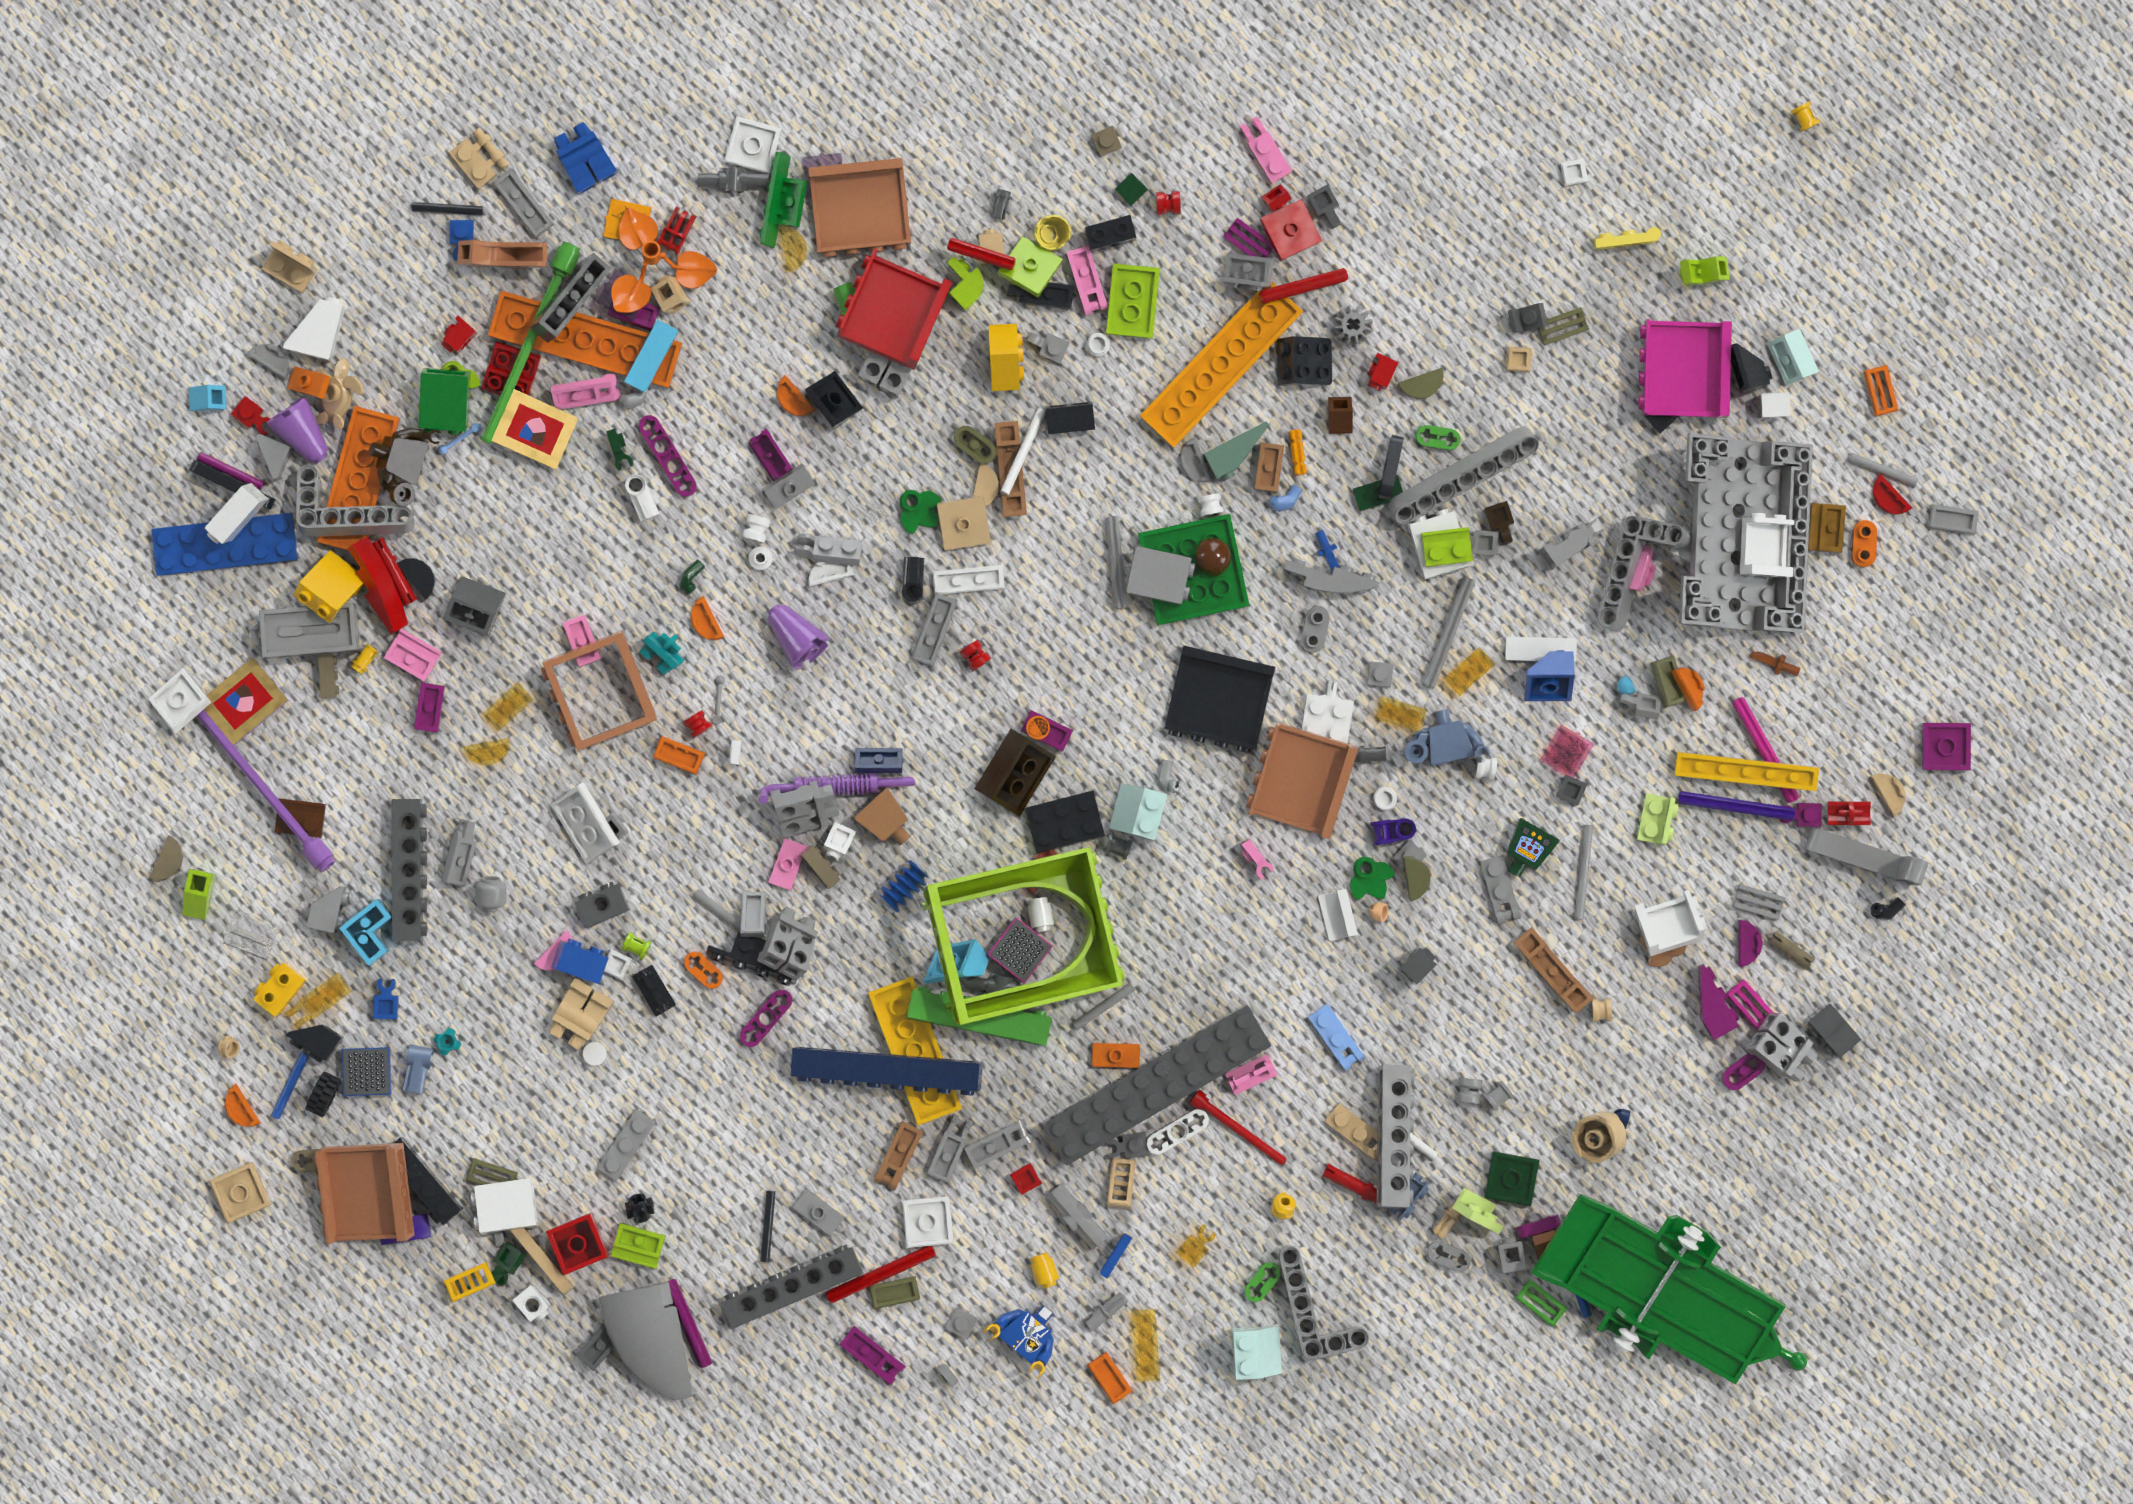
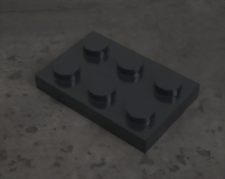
[1025,791,1105,854]

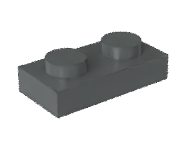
[575,1323,614,1371]

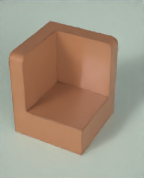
[1531,1229,1556,1260]

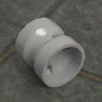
[1456,1077,1482,1104]

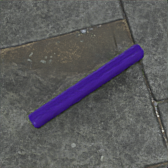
[1678,791,1795,820]

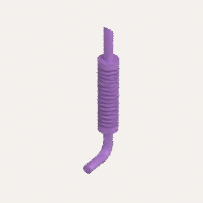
[759,773,915,804]

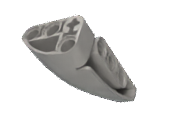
[599,1282,692,1400]

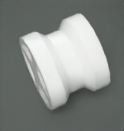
[1197,493,1224,517]
[1475,756,1497,781]

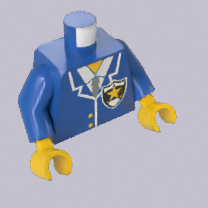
[983,1305,1054,1379]

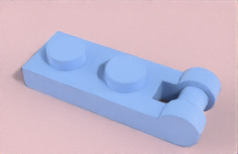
[1308,1004,1365,1071]

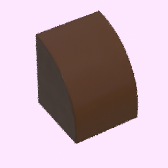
[1328,397,1353,434]

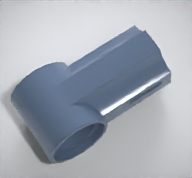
[403,1044,434,1094]

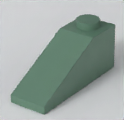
[1203,421,1269,481]

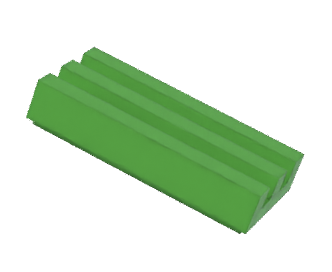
[1515,1279,1567,1327]

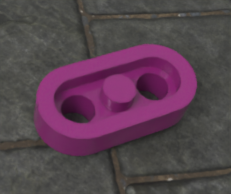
[1722,1053,1765,1090]

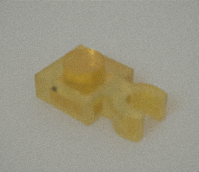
[1176,1224,1216,1267]

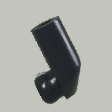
[1870,897,1906,920]

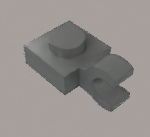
[1307,184,1341,229]

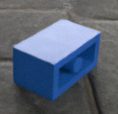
[551,939,609,984]

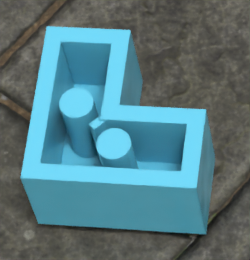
[339,899,392,965]

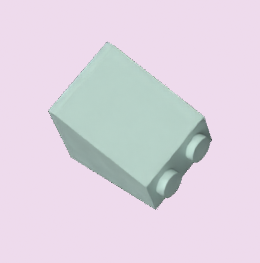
[1109,783,1168,841]
[1232,1326,1282,1380]

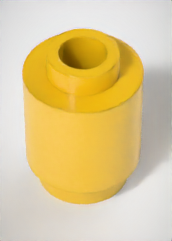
[1030,1252,1060,1289]

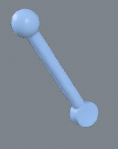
[438,423,481,454]

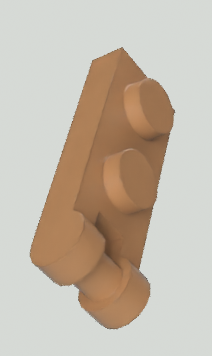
[874,1121,924,1191]

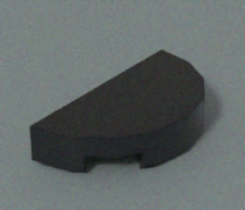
[397,558,435,600]

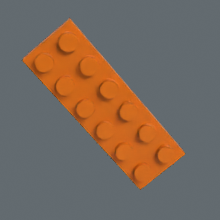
[317,406,401,551]

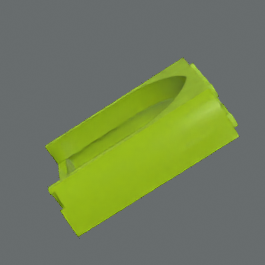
[922,847,1125,1025]

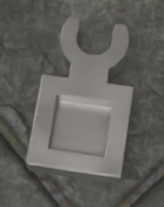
[1107,1132,1149,1159]

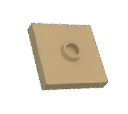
[937,496,991,550]
[209,1162,272,1224]

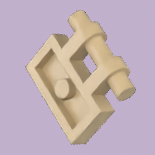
[449,128,509,189]

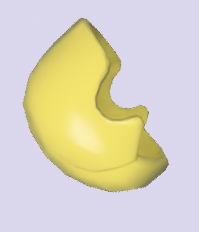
[1034,215,1071,251]

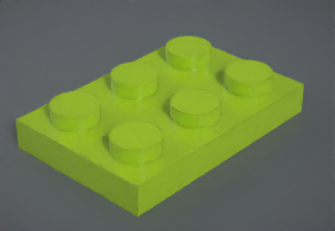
[1106,263,1160,339]

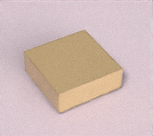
[1506,347,1532,372]

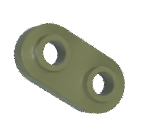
[954,426,998,463]

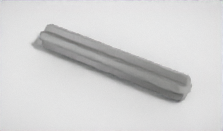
[1106,516,1127,609]

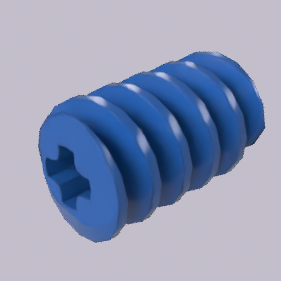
[880,860,930,913]

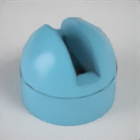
[1617,675,1636,695]

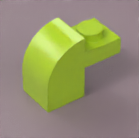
[947,256,984,312]
[1680,256,1730,287]

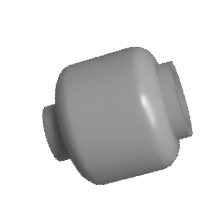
[475,876,506,912]

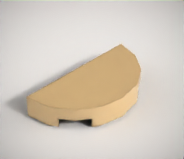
[973,463,999,507]
[1870,773,1906,818]

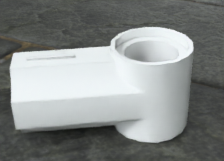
[625,474,659,522]

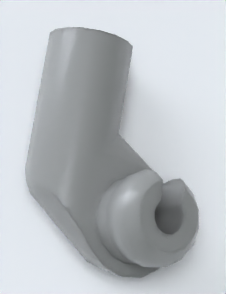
[619,389,648,409]
[1158,759,1181,793]

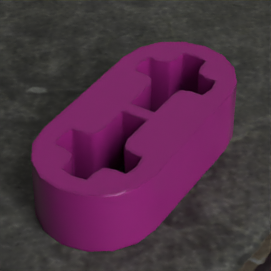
[1515,1214,1561,1239]

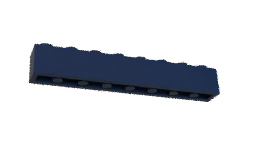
[791,1047,983,1096]

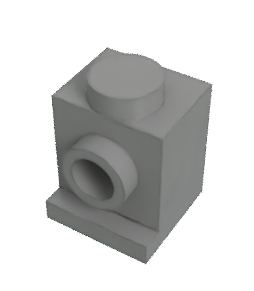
[1497,1237,1527,1273]

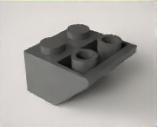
[443,576,506,637]

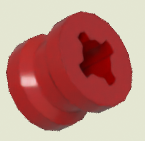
[683,710,713,739]

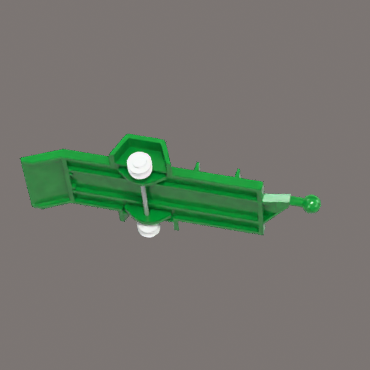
[1531,1194,1807,1385]

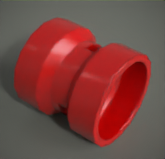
[1156,191,1181,216]
[959,639,992,672]

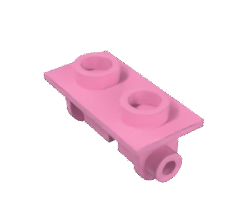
[1225,1054,1277,1095]

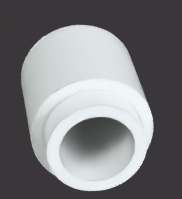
[1027,897,1054,933]

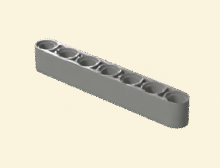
[1388,427,1539,524]

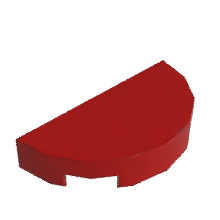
[1872,474,1912,515]

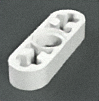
[1147,1109,1209,1155]

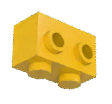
[253,962,307,1017]

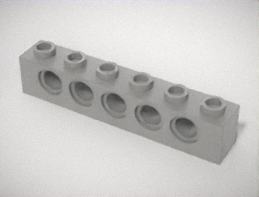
[1377,1064,1414,1209]

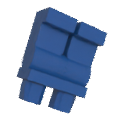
[554,122,618,195]

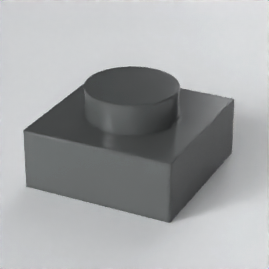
[1556,774,1587,805]

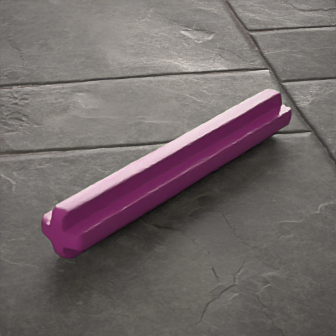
[667,1279,712,1368]

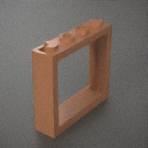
[540,630,657,751]

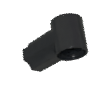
[902,557,925,605]

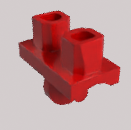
[1827,801,1871,825]

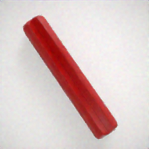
[947,238,1016,270]

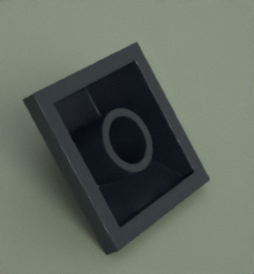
[1731,343,1772,394]

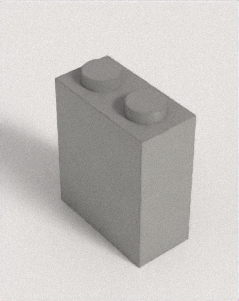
[1126,546,1195,605]

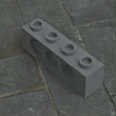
[530,253,611,343]

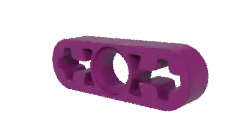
[740,990,793,1047]

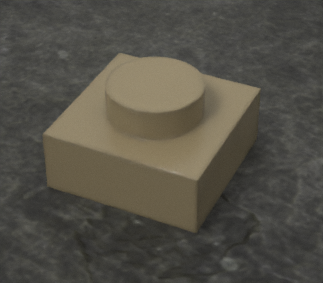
[1091,126,1122,157]

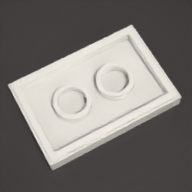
[550,782,620,865]

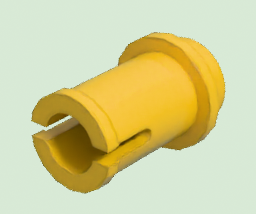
[350,644,379,675]

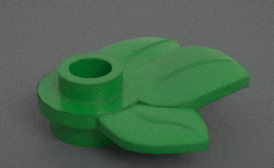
[900,490,942,534]
[1350,857,1395,900]

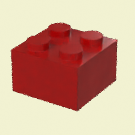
[546,1212,610,1275]

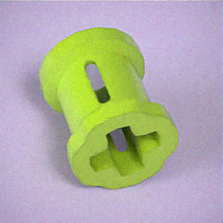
[621,932,652,961]

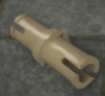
[1768,931,1815,970]

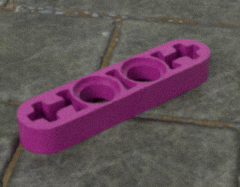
[639,415,697,497]

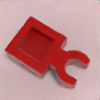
[231,396,270,436]

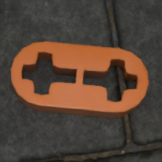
[684,951,723,989]

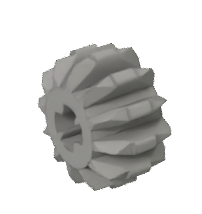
[1333,305,1373,346]

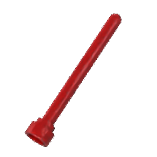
[1188,1089,1286,1165]

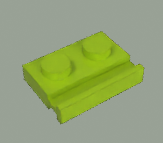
[1421,527,1473,567]
[611,1223,666,1269]

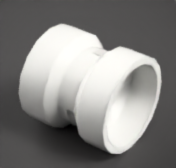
[742,514,771,543]

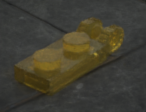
[286,972,353,1029]

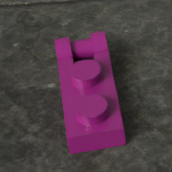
[839,1325,906,1385]

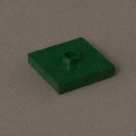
[1484,1151,1540,1206]

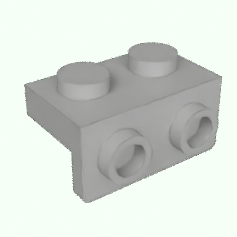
[1219,253,1274,291]

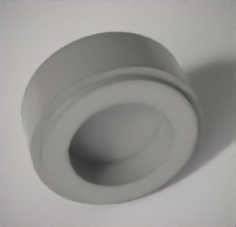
[937,1364,958,1387]

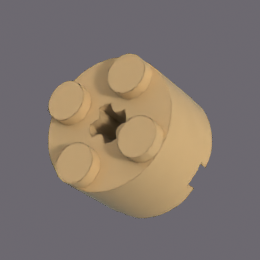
[1571,1111,1627,1163]

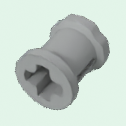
[1483,1081,1514,1111]

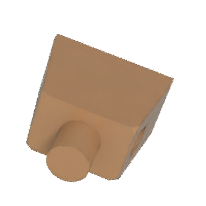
[854,788,911,846]

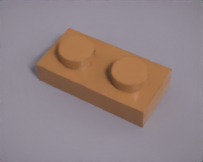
[1254,442,1284,493]

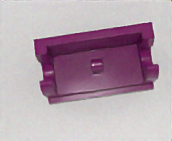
[748,428,793,481]

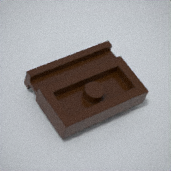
[274,798,326,838]

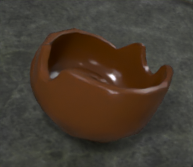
[1195,538,1231,576]

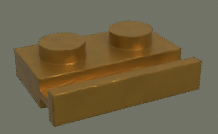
[1808,503,1846,553]

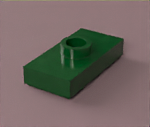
[1353,475,1403,511]

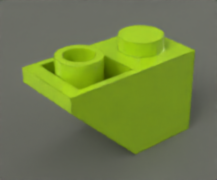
[182,869,216,920]

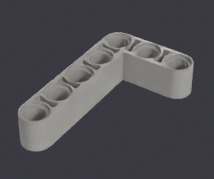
[296,464,415,537]
[1598,516,1692,631]
[1805,827,1929,886]
[1279,1245,1369,1360]

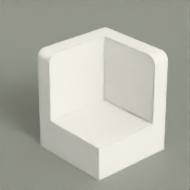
[1759,392,1791,419]

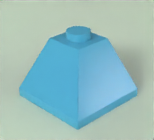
[924,939,990,984]

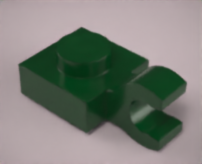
[606,429,634,471]
[491,1241,526,1287]

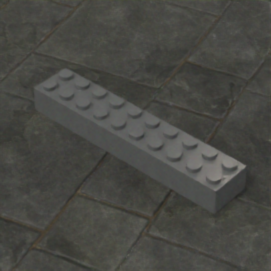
[1043,1005,1271,1165]

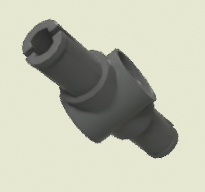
[698,167,768,193]
[965,975,1021,994]

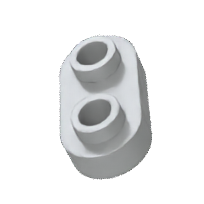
[1301,606,1330,653]

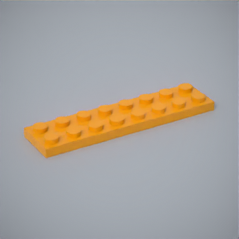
[1140,281,1303,448]

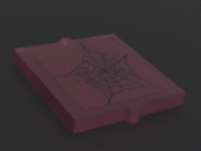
[1540,724,1594,778]

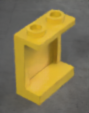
[293,550,364,623]

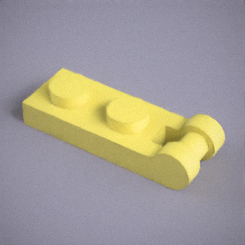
[1593,227,1661,251]

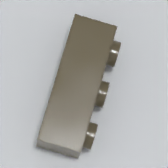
[318,653,339,699]
[799,845,841,889]

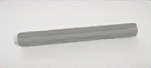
[1423,577,1475,689]

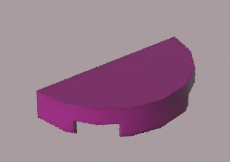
[1738,920,1763,967]

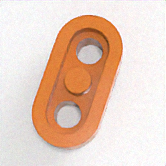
[1852,520,1877,568]

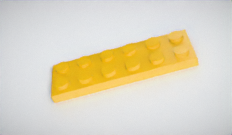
[868,976,962,1125]

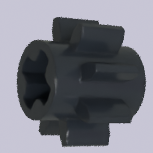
[625,1193,655,1223]

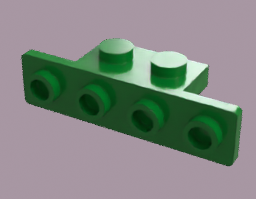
[760,152,807,248]

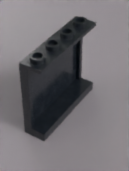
[1164,646,1276,753]

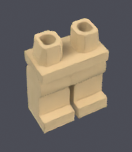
[549,978,615,1050]

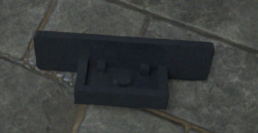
[706,931,797,986]

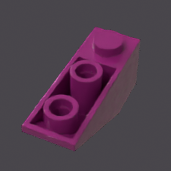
[1698,964,1740,1040]

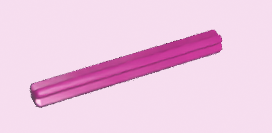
[1733,697,1799,803]

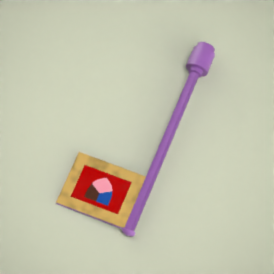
[197,657,336,873]

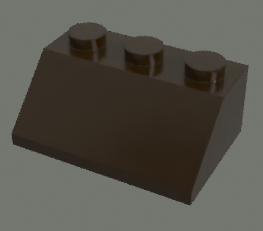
[974,729,1056,817]

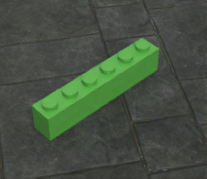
[906,986,1052,1046]

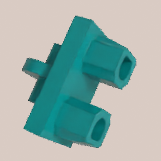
[640,631,685,675]

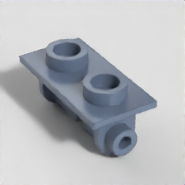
[1387,1172,1429,1220]

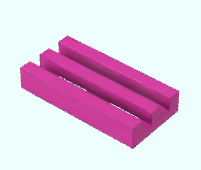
[1726,979,1773,1030]

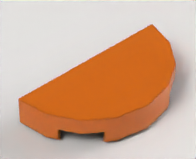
[777,375,816,416]
[691,596,725,640]
[1671,667,1705,712]
[225,1083,261,1127]

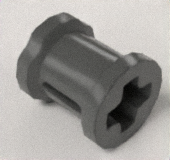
[1104,833,1133,860]

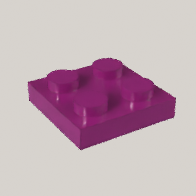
[1922,723,1971,771]

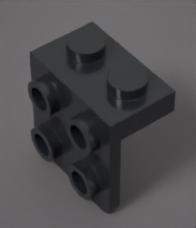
[1276,336,1332,386]

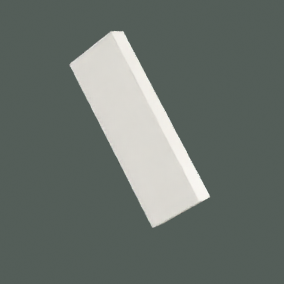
[932,565,1005,594]
[1505,637,1577,662]

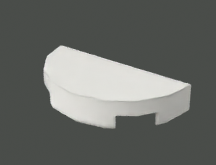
[809,561,855,587]

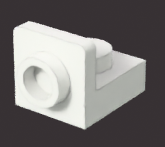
[821,822,856,864]

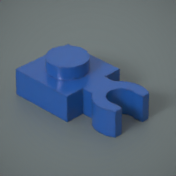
[450,220,474,261]
[373,979,399,1019]

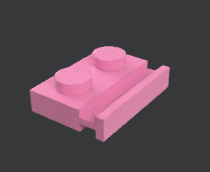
[384,628,443,682]

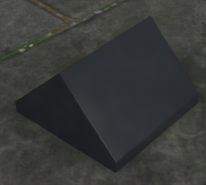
[805,371,863,430]

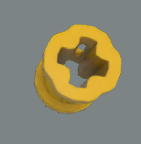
[1791,102,1820,132]

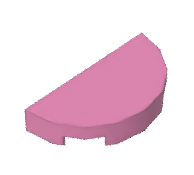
[1629,545,1656,592]
[534,930,573,971]

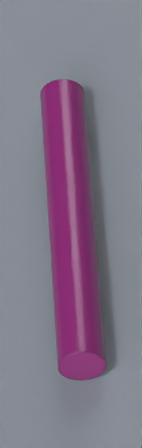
[197,452,265,490]

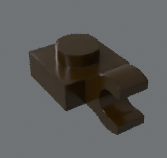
[1484,501,1514,545]

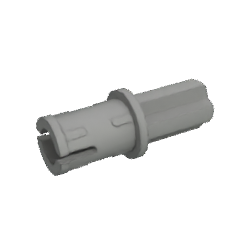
[1084,1292,1128,1332]

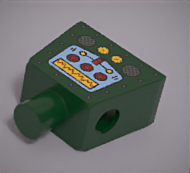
[1506,818,1560,878]

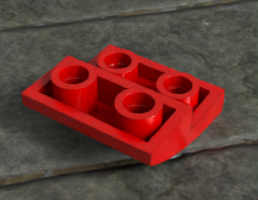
[481,341,542,395]

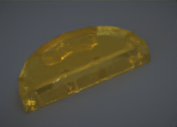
[780,226,807,273]
[463,738,510,766]

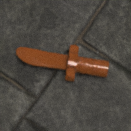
[1750,652,1800,676]

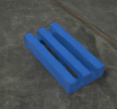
[1100,1233,1132,1278]

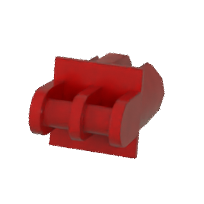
[657,206,697,256]

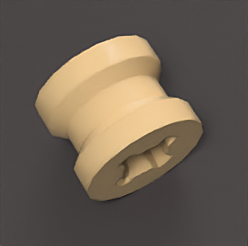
[1591,998,1612,1022]

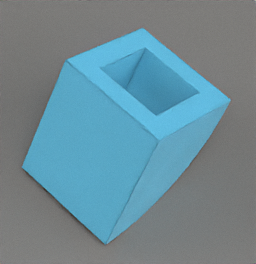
[189,385,226,411]

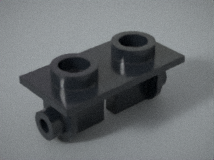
[632,965,676,1017]

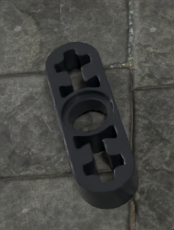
[1378,434,1404,500]

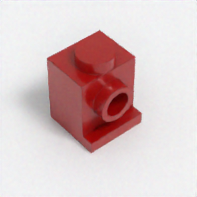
[441,315,477,354]
[1367,352,1399,391]

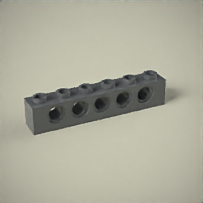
[392,799,427,941]
[721,1245,864,1329]

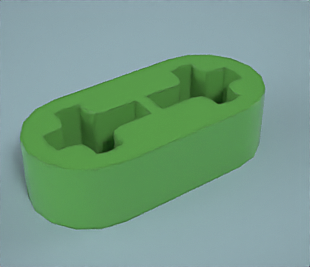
[1416,425,1460,451]
[1245,1262,1281,1302]

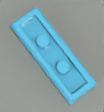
[624,320,679,393]

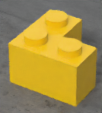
[989,324,1024,391]

